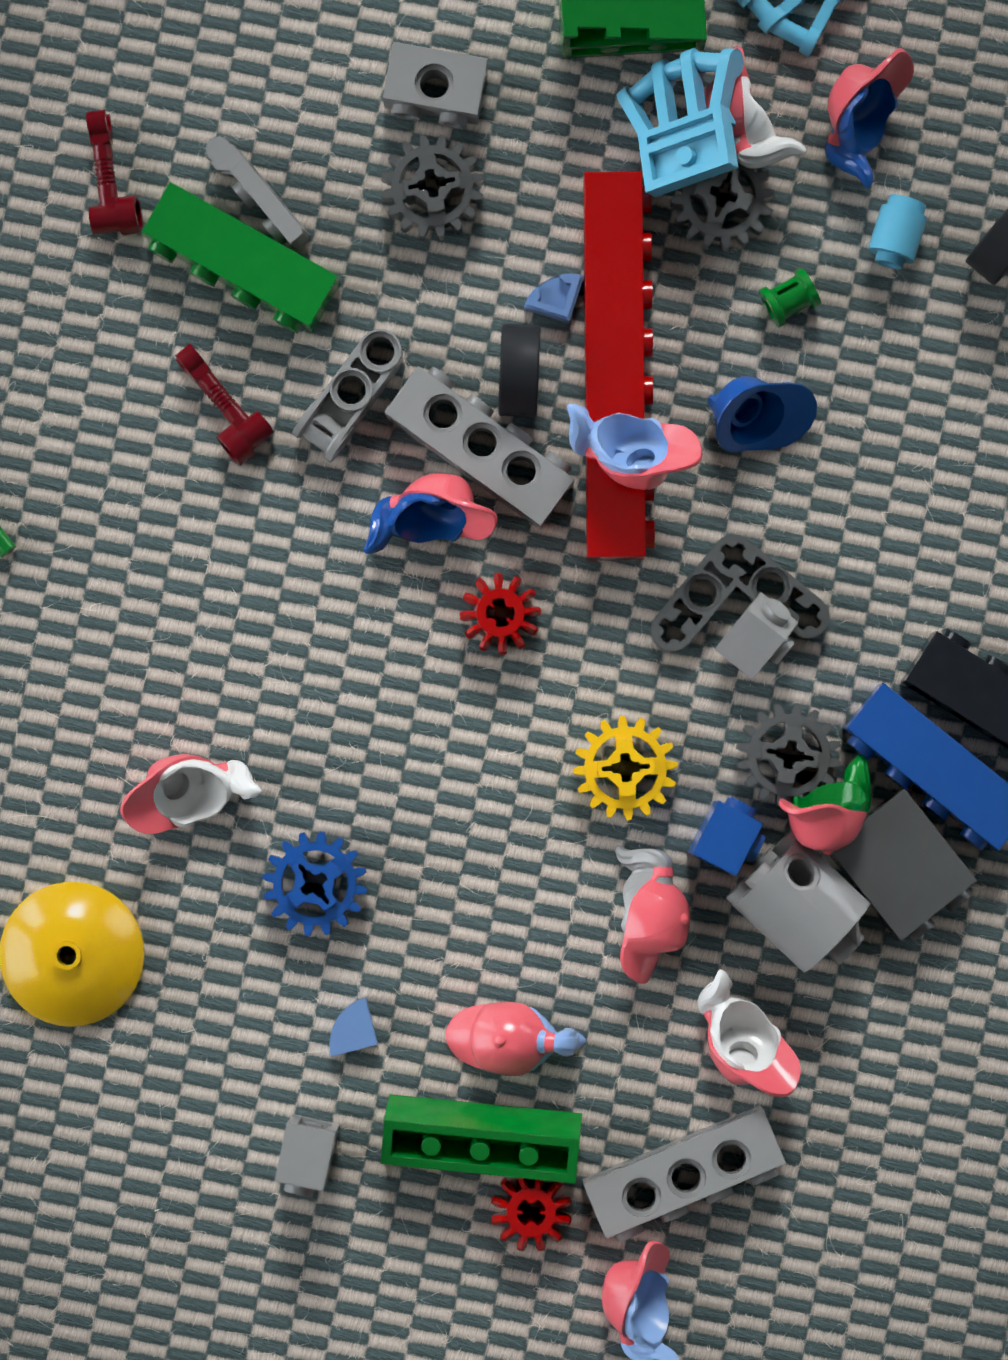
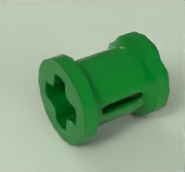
[759,268,821,328]

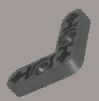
[650,534,830,653]

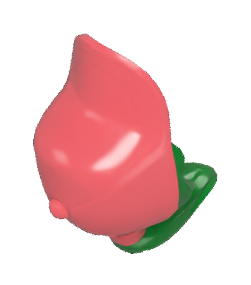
[779,754,871,855]

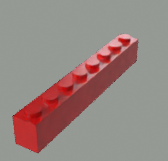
[583,171,655,561]

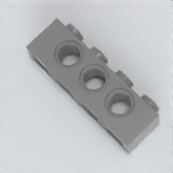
[384,366,575,530]
[582,1105,786,1242]

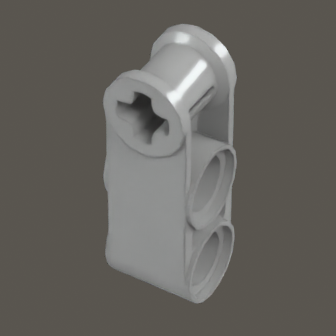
[292,329,403,462]

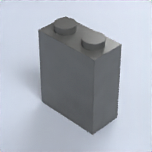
[829,789,977,942]

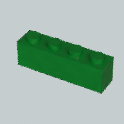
[141,182,340,334]
[381,1094,582,1184]

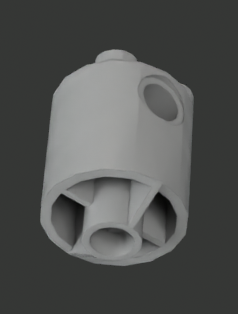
[726,830,870,973]

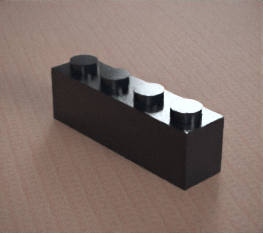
[901,629,1008,749]

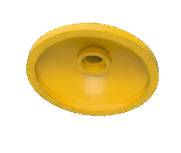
[0,882,145,1027]

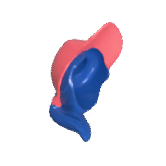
[825,48,914,188]
[363,473,498,554]

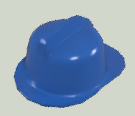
[708,376,817,452]

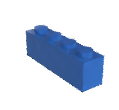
[842,683,1008,852]

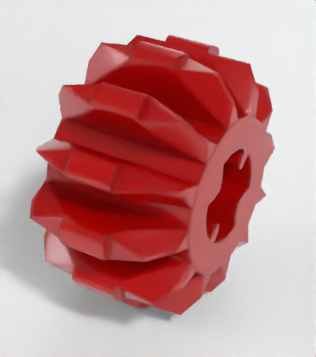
[459,573,541,655]
[491,1178,572,1251]

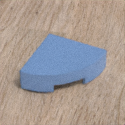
[524,274,584,323]
[329,997,378,1057]

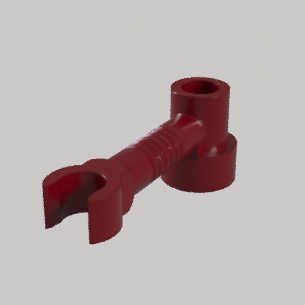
[86,110,144,236]
[175,344,274,466]

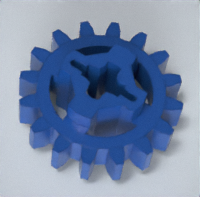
[262,831,368,936]

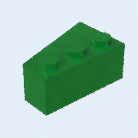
[558,0,707,59]

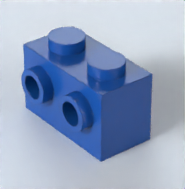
[687,797,766,876]

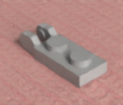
[204,135,311,249]

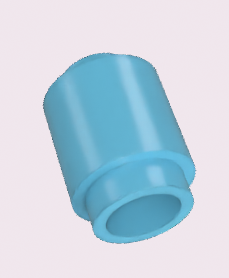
[868,194,927,270]

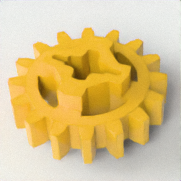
[573,715,678,820]

